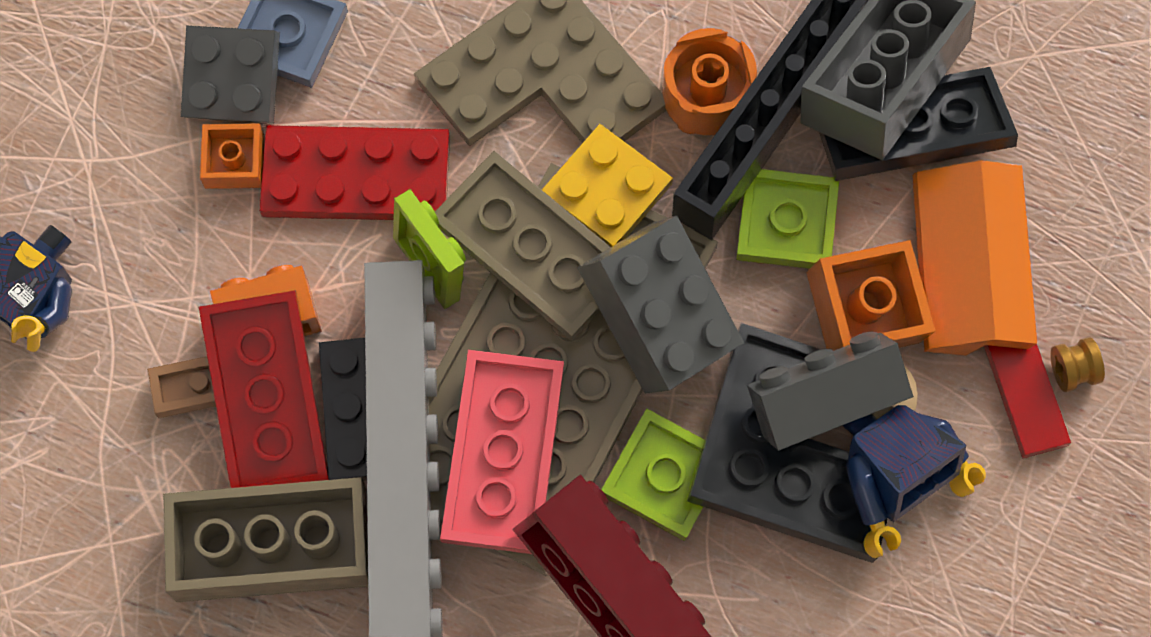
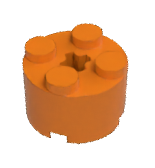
[662,28,757,135]

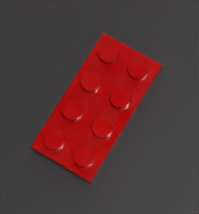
[259,125,450,220]
[198,290,329,488]

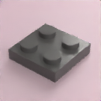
[181,25,280,124]

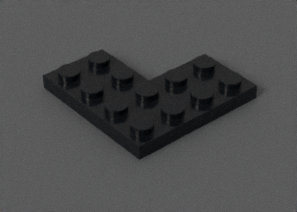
[687,323,888,563]

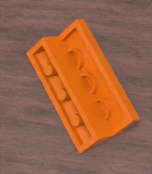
[912,160,1037,356]

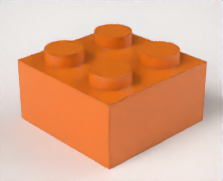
[200,124,264,189]

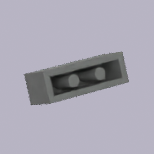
[747,331,914,451]

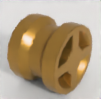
[1050,337,1105,392]

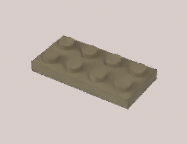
[435,151,611,341]

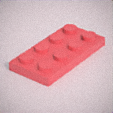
[440,350,564,554]

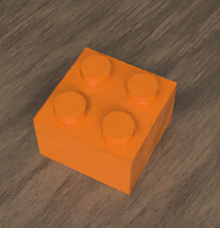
[806,240,936,351]

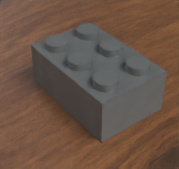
[577,216,744,394]

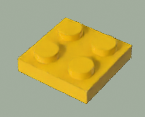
[542,124,673,247]

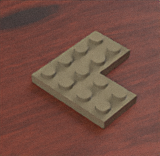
[414,0,666,146]

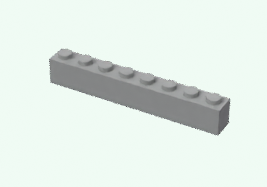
[364,260,443,637]

